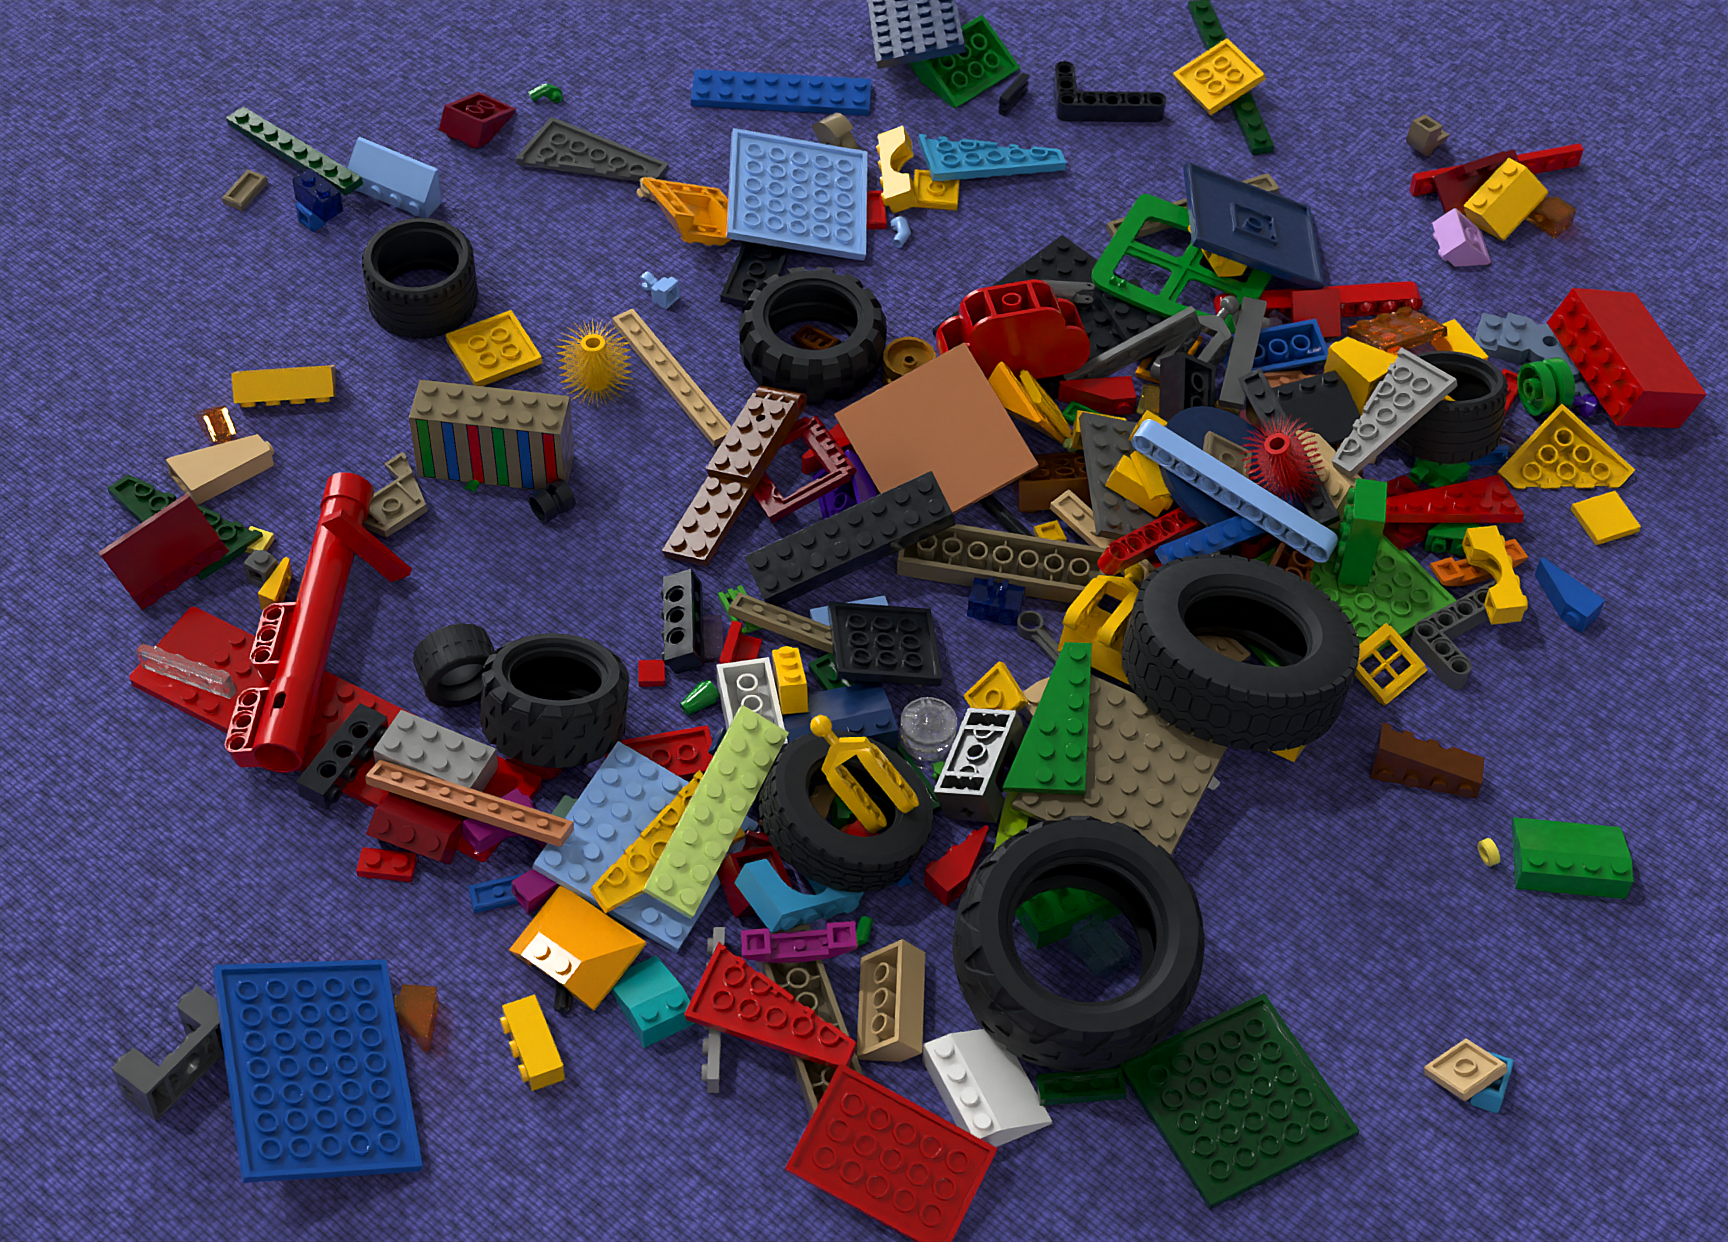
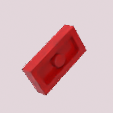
[356,847,418,882]

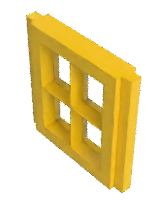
[1019,369,1072,439]
[1354,623,1428,706]

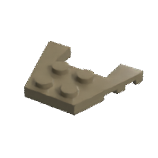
[363,452,428,538]

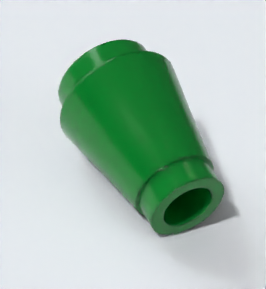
[679,679,720,716]

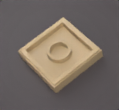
[1424,1039,1508,1101]

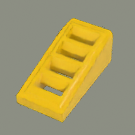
[258,557,293,610]

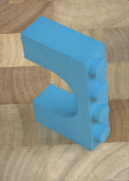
[734,859,864,933]

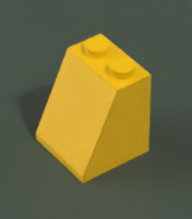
[1323,337,1398,415]

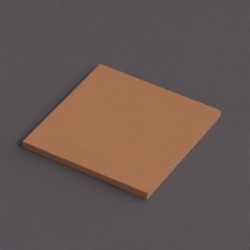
[834,342,1039,515]

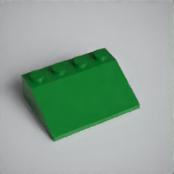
[909,14,1020,109]
[1512,817,1633,899]

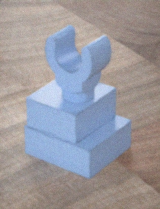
[640,271,680,309]

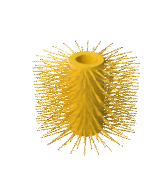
[556,318,633,407]

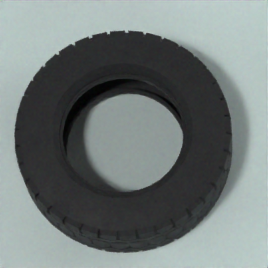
[1121,554,1360,752]

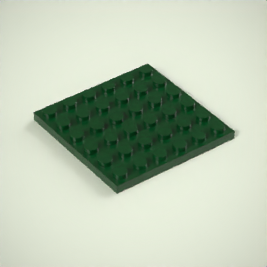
[1117,993,1360,1210]

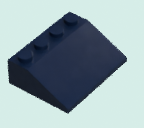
[782,682,898,749]

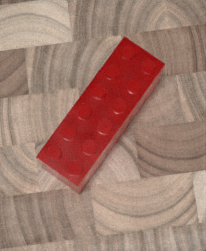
[1547,288,1707,428]

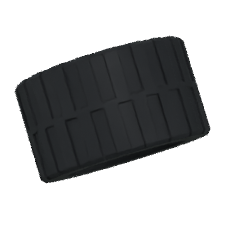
[413,623,495,708]

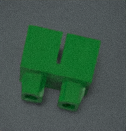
[1409,458,1471,489]

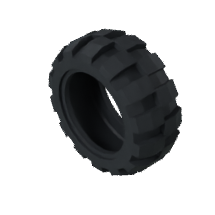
[739,266,887,405]

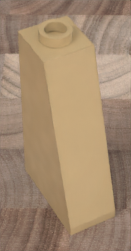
[166,434,274,505]

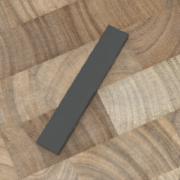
[1218,297,1267,410]
[1063,306,1201,380]

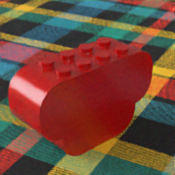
[936,279,1090,382]

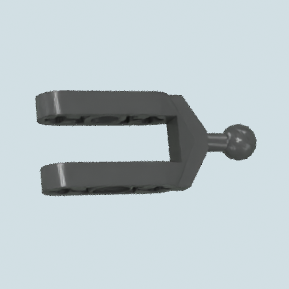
[1150,296,1239,381]

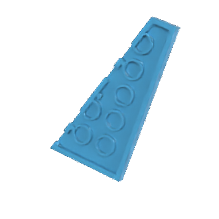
[918,134,1066,181]

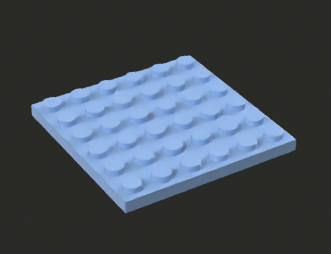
[726,128,867,261]
[532,741,759,954]

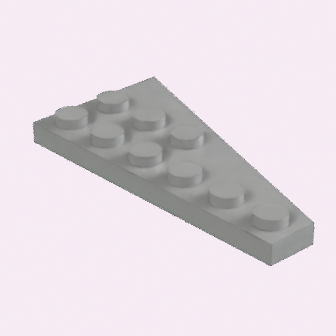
[1332,347,1457,478]

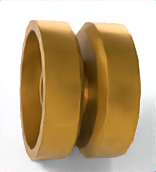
[882,337,936,386]

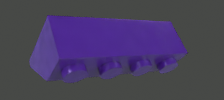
[813,450,877,520]

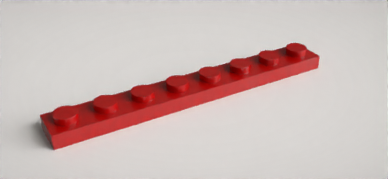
[1409,143,1584,196]

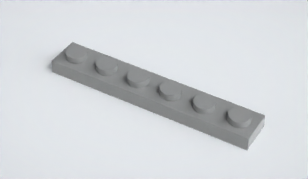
[702,927,725,1093]

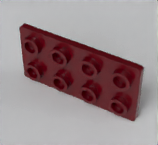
[1433,149,1520,214]

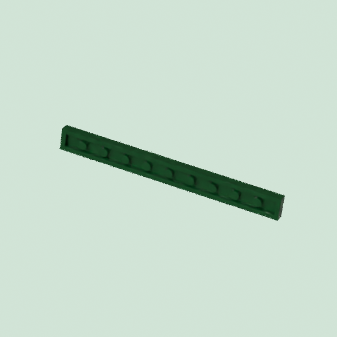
[1187,0,1274,155]

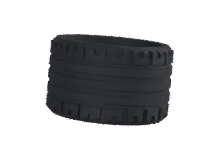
[361,218,478,338]
[1393,351,1508,464]

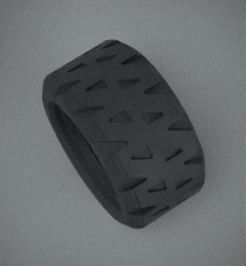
[480,633,630,768]

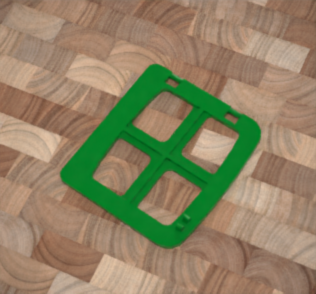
[1091,194,1273,334]

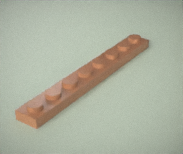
[366,760,574,847]

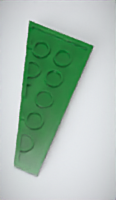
[1003,642,1092,795]

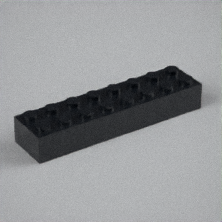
[744,471,956,606]

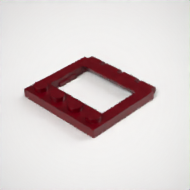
[752,416,857,523]

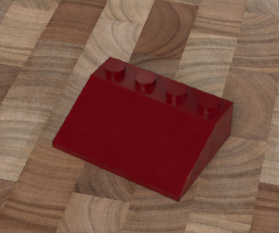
[98,493,230,610]

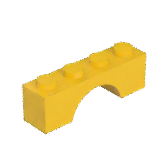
[876,126,919,214]
[1462,525,1528,625]

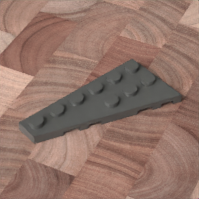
[515,117,669,182]

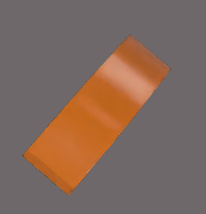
[1429,539,1528,586]

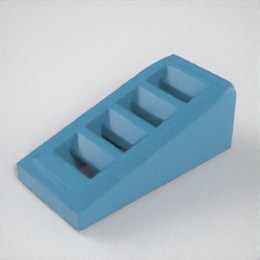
[1470,1051,1514,1113]

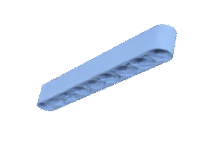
[1131,419,1338,563]

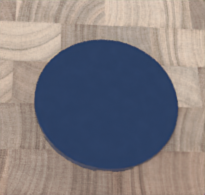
[1159,406,1290,541]

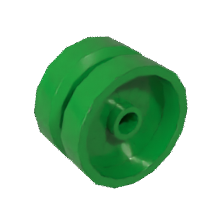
[1517,357,1575,415]

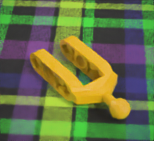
[1063,563,1144,647]
[810,715,919,834]

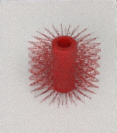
[1240,414,1323,504]

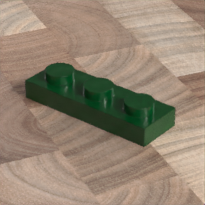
[1035,1068,1127,1106]

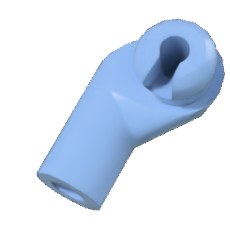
[891,216,911,248]

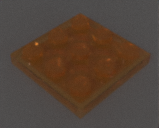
[1347,307,1448,354]

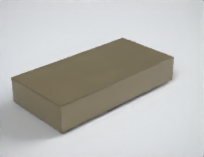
[222,169,268,212]

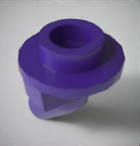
[1572,393,1599,418]

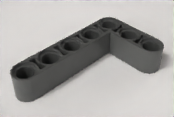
[1410,580,1497,689]

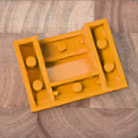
[642,178,732,246]
[988,361,1066,444]
[509,885,647,1011]

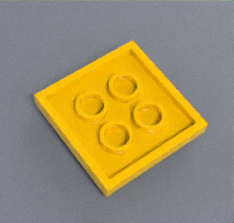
[1173,38,1266,115]
[445,310,542,386]

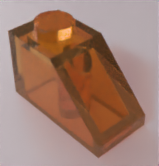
[1525,197,1577,238]
[193,405,237,444]
[394,984,439,1052]

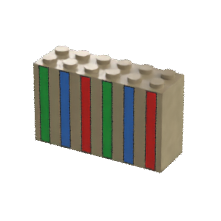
[409,380,575,490]

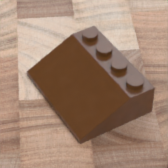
[1012,451,1092,513]

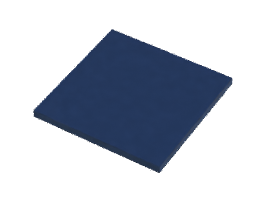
[1183,162,1324,290]

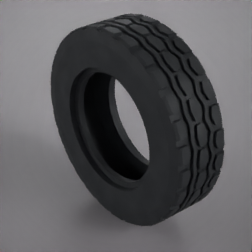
[759,730,933,893]

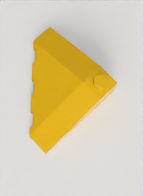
[1497,404,1635,489]

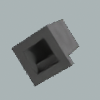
[243,549,278,588]

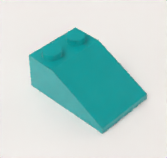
[610,956,695,1048]

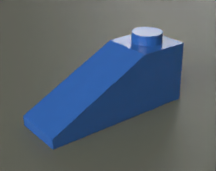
[1535,557,1605,633]

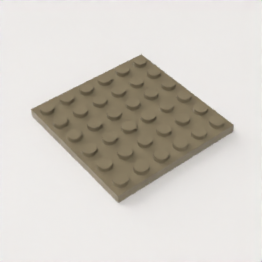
[1012,675,1230,856]

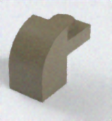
[811,113,860,150]
[1406,114,1449,157]

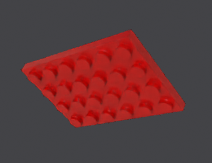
[784,1063,998,1242]

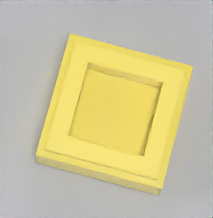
[245,526,275,554]

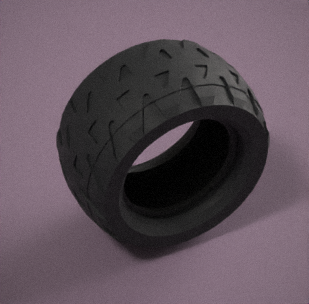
[952,816,1205,1072]

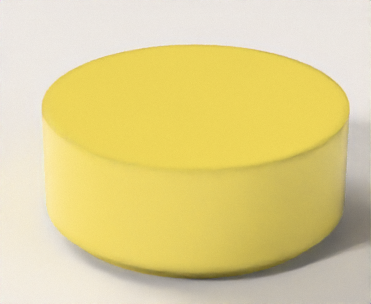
[1478,838,1500,867]

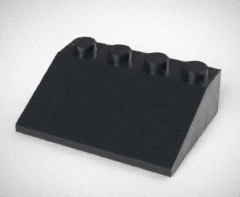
[1246,370,1361,446]

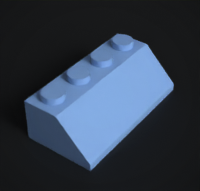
[348,137,442,218]

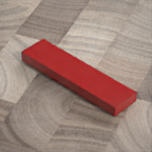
[321,509,412,583]

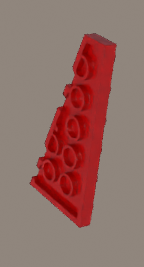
[1385,475,1524,523]
[684,942,857,1069]

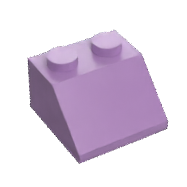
[1432,208,1491,267]

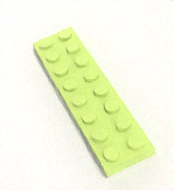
[642,705,789,919]

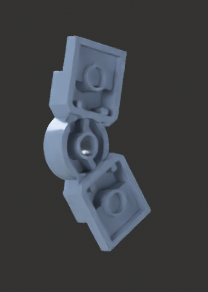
[1474,312,1596,409]

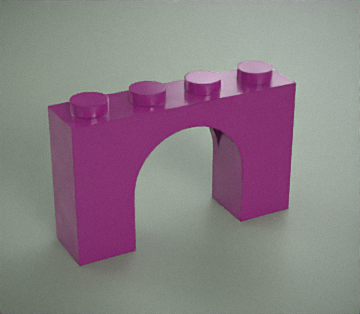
[462,788,560,914]

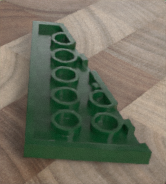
[107,475,263,580]

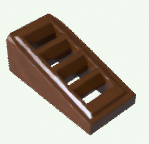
[791,324,841,350]

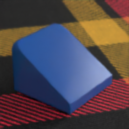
[296,202,326,232]

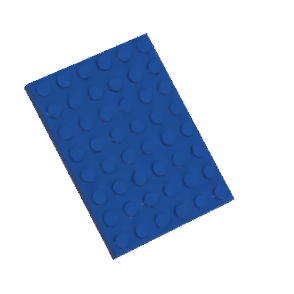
[213,959,423,1183]

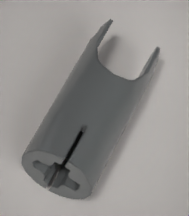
[1042,280,1095,304]

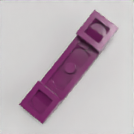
[741,921,857,963]

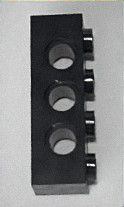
[661,569,704,674]
[296,703,389,810]

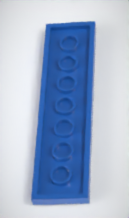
[691,69,871,116]

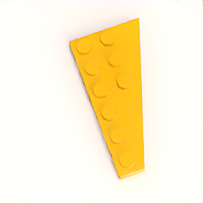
[590,770,745,914]

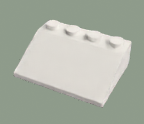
[922,1029,1052,1147]

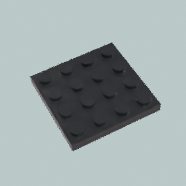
[827,601,943,686]

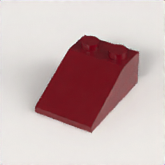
[439,92,517,148]

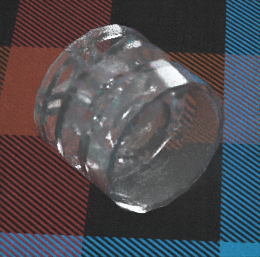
[899,697,957,769]

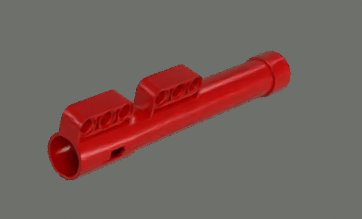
[225,472,374,773]

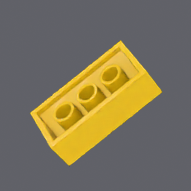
[231,365,336,407]

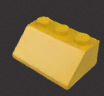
[1463,158,1549,242]

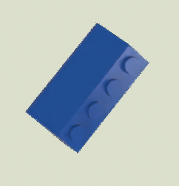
[1223,319,1328,373]

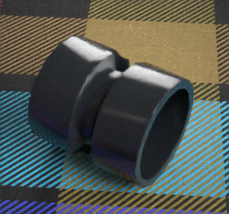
[528,478,576,523]

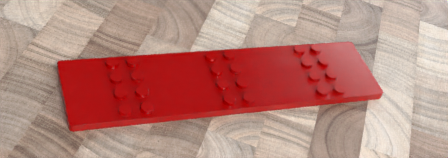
[129,607,542,862]

